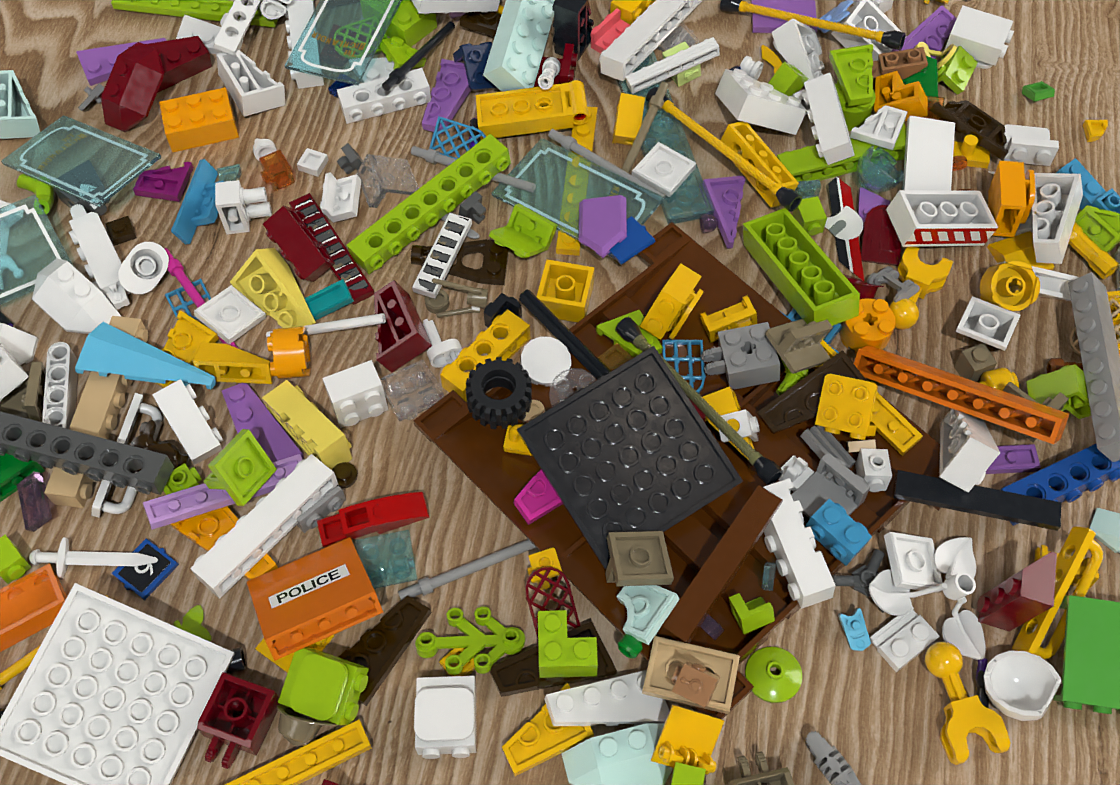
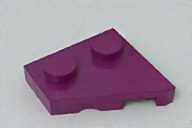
[133,162,194,202]

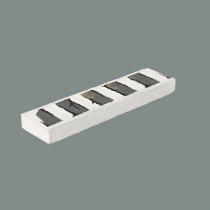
[412,213,472,299]

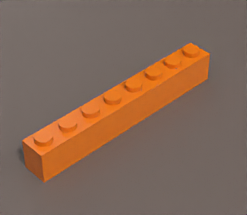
[854,346,1069,444]

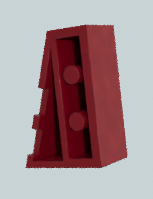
[263,205,335,282]
[374,280,432,373]

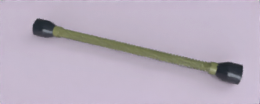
[616,317,783,486]

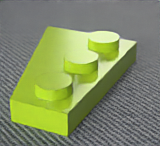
[829,44,873,106]

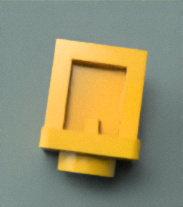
[527,548,562,590]

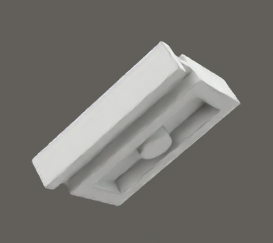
[870,607,940,672]

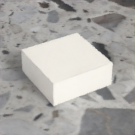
[297,148,329,177]

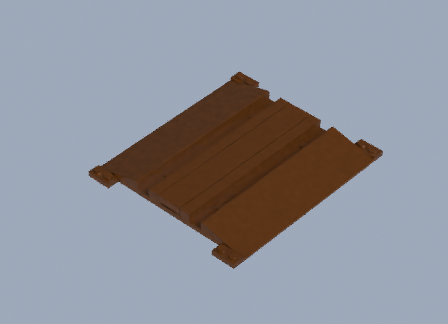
[413,222,942,719]

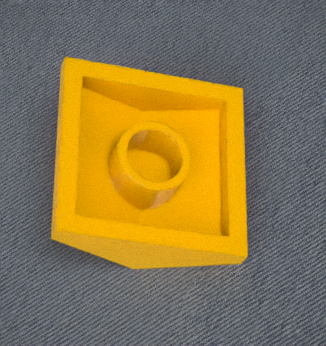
[987,231,1054,270]

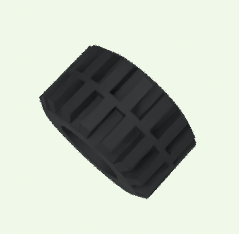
[466,357,532,429]

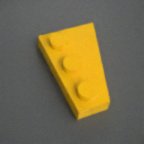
[156,310,219,388]
[502,683,594,776]

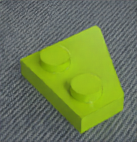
[380,36,426,69]
[1075,205,1120,253]

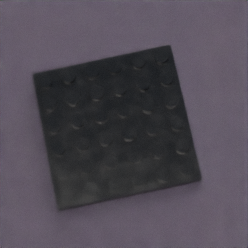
[517,346,743,570]

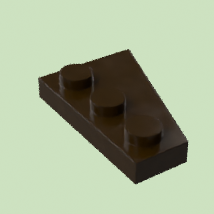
[460,11,501,37]

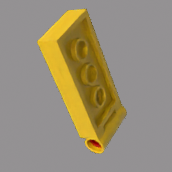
[475,80,589,140]

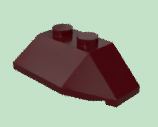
[101,42,164,133]

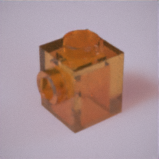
[259,150,295,191]

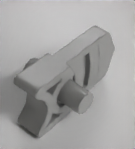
[78,83,104,111]

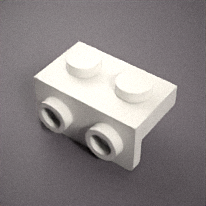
[320,172,361,223]

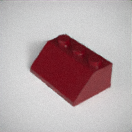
[977,551,1057,632]

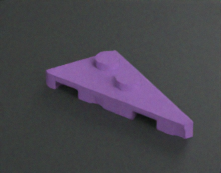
[701,175,746,248]

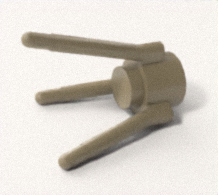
[432,278,488,318]

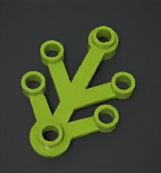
[415,606,525,675]

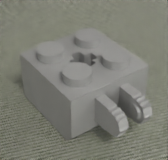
[701,322,780,389]

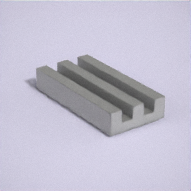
[801,425,856,469]

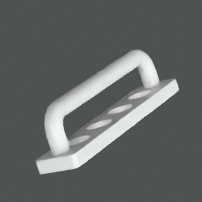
[214,0,262,55]
[91,393,163,518]

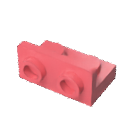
[590,9,630,53]

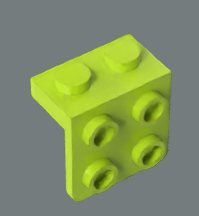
[489,203,558,258]

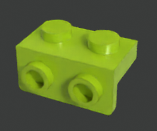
[937,46,978,95]

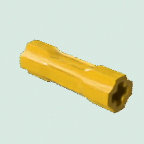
[1068,222,1120,280]

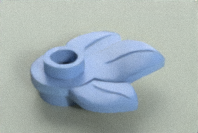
[818,0,854,33]

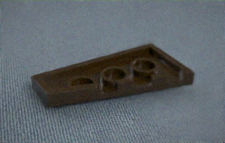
[757,350,867,434]
[338,596,432,706]
[489,621,617,697]

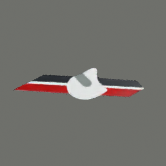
[825,177,864,281]

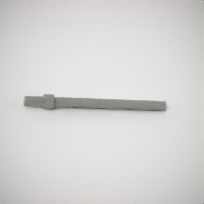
[548,129,665,203]
[411,146,536,193]
[398,539,536,601]

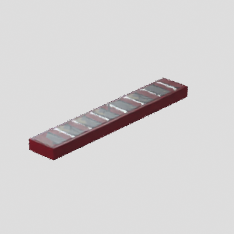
[289,193,374,305]

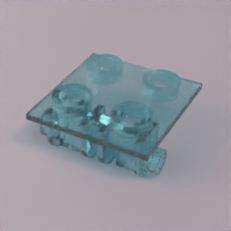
[355,530,417,589]

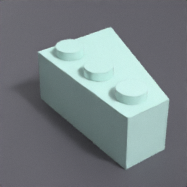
[0,70,41,139]

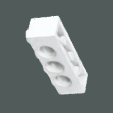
[337,68,431,124]

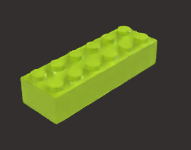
[743,208,860,326]

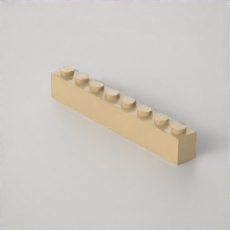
[44,316,148,508]

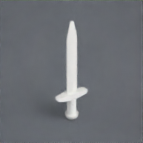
[29,537,158,579]

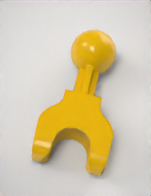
[889,247,954,330]
[925,641,1011,765]

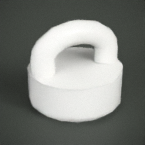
[253,138,277,162]

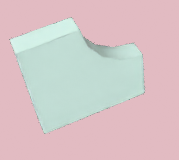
[617,585,680,645]

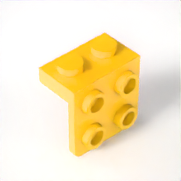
[815,374,878,440]

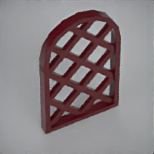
[525,566,580,639]

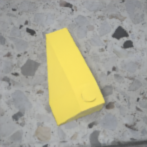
[230,248,316,328]

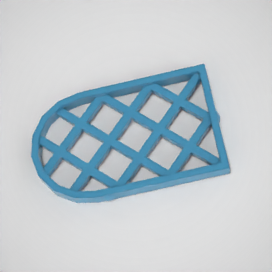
[429,116,486,159]

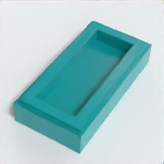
[304,279,354,321]

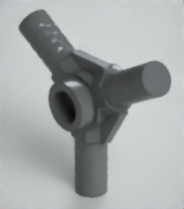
[832,549,885,613]

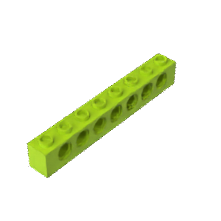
[346,134,511,275]

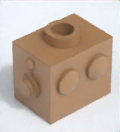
[671,662,720,708]

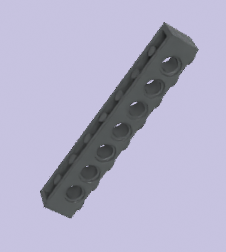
[0,411,174,495]

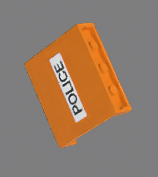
[247,537,383,661]

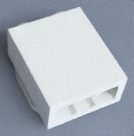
[945,6,1014,69]
[414,676,476,759]

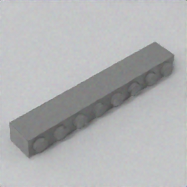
[1068,272,1120,462]

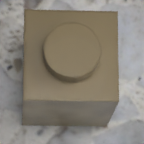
[954,343,997,382]

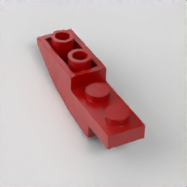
[317,492,430,548]

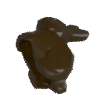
[130,420,189,472]

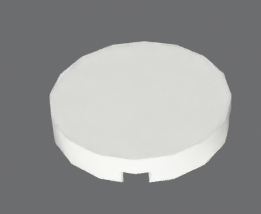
[520,337,571,386]

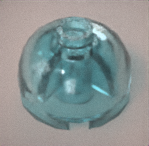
[857,146,904,193]

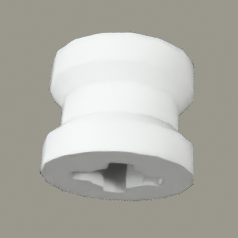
[739,56,764,80]

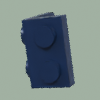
[453,42,497,91]

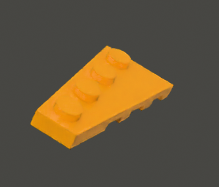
[171,506,278,580]

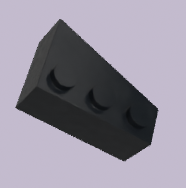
[552,0,594,61]

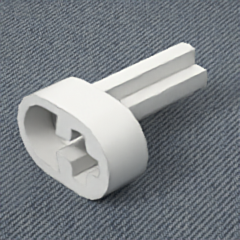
[423,319,462,368]

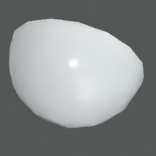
[984,651,1061,721]

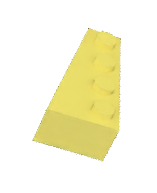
[262,380,352,470]

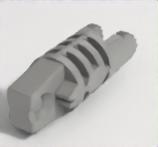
[805,731,861,785]

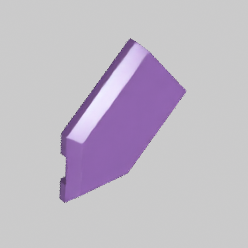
[579,195,627,258]

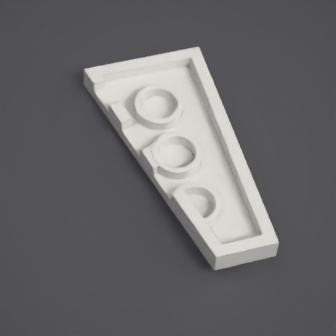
[544,670,669,726]

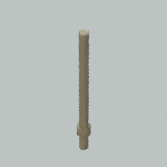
[609,82,669,196]

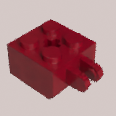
[197,672,280,769]

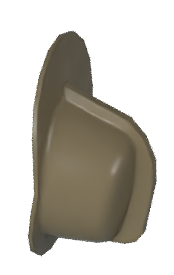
[277,704,337,747]

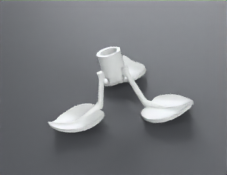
[869,537,986,660]

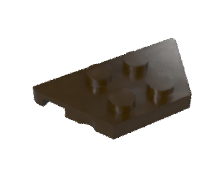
[929,100,1008,160]

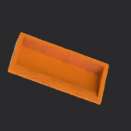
[0,563,67,652]

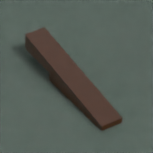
[662,485,783,643]

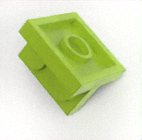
[204,429,277,506]

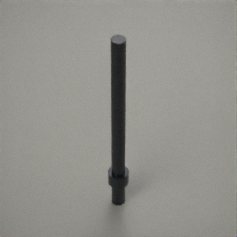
[382,22,455,91]

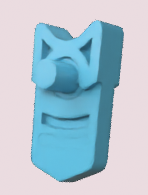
[838,608,871,651]

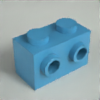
[805,499,872,566]

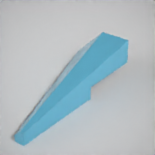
[75,322,216,389]

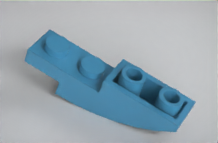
[1057,158,1120,214]

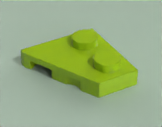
[596,310,663,358]

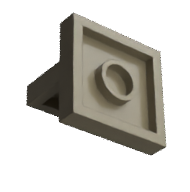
[605,531,674,586]

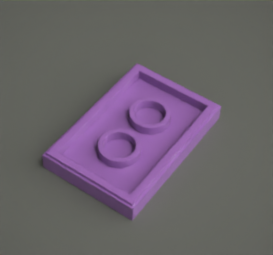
[751,0,817,33]

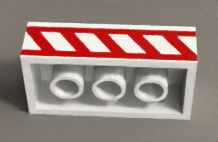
[886,190,998,247]

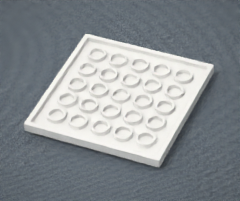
[0,583,235,785]

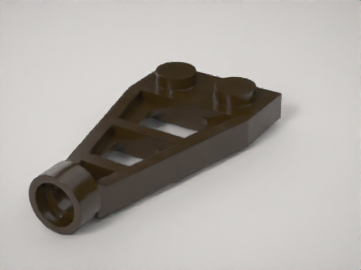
[411,239,509,286]

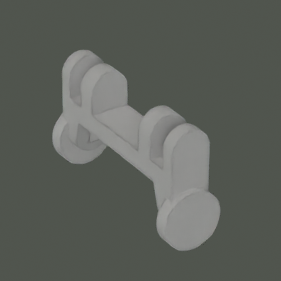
[867,266,920,302]

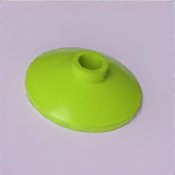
[745,647,802,703]

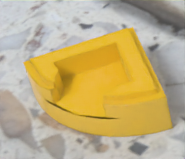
[1083,120,1108,142]

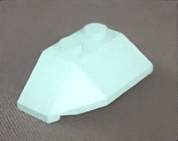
[561,723,673,785]

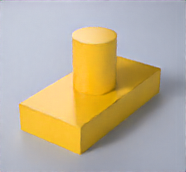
[953,135,990,169]

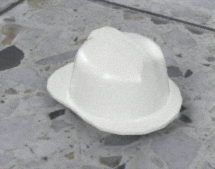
[118,242,169,294]

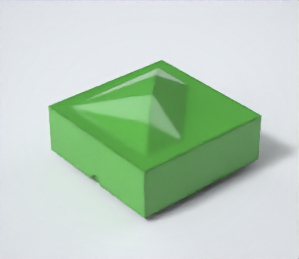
[1022,81,1055,102]

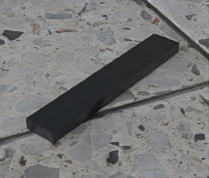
[893,470,1062,531]

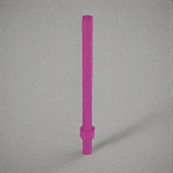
[164,248,238,348]

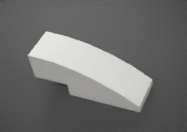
[996,261,1079,301]

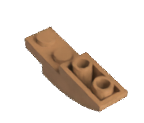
[834,47,928,89]

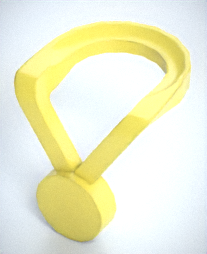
[915,42,957,69]

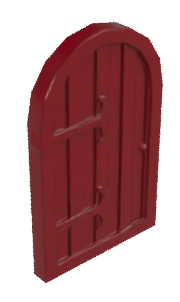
[861,205,901,266]

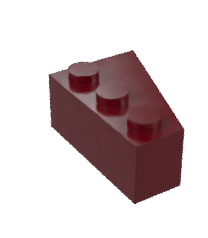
[128,36,213,93]

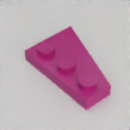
[514,470,563,525]

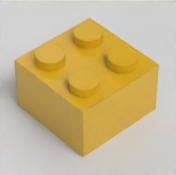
[537,259,594,323]

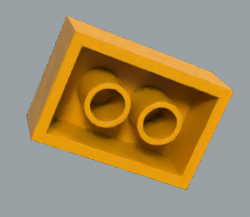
[159,87,239,153]

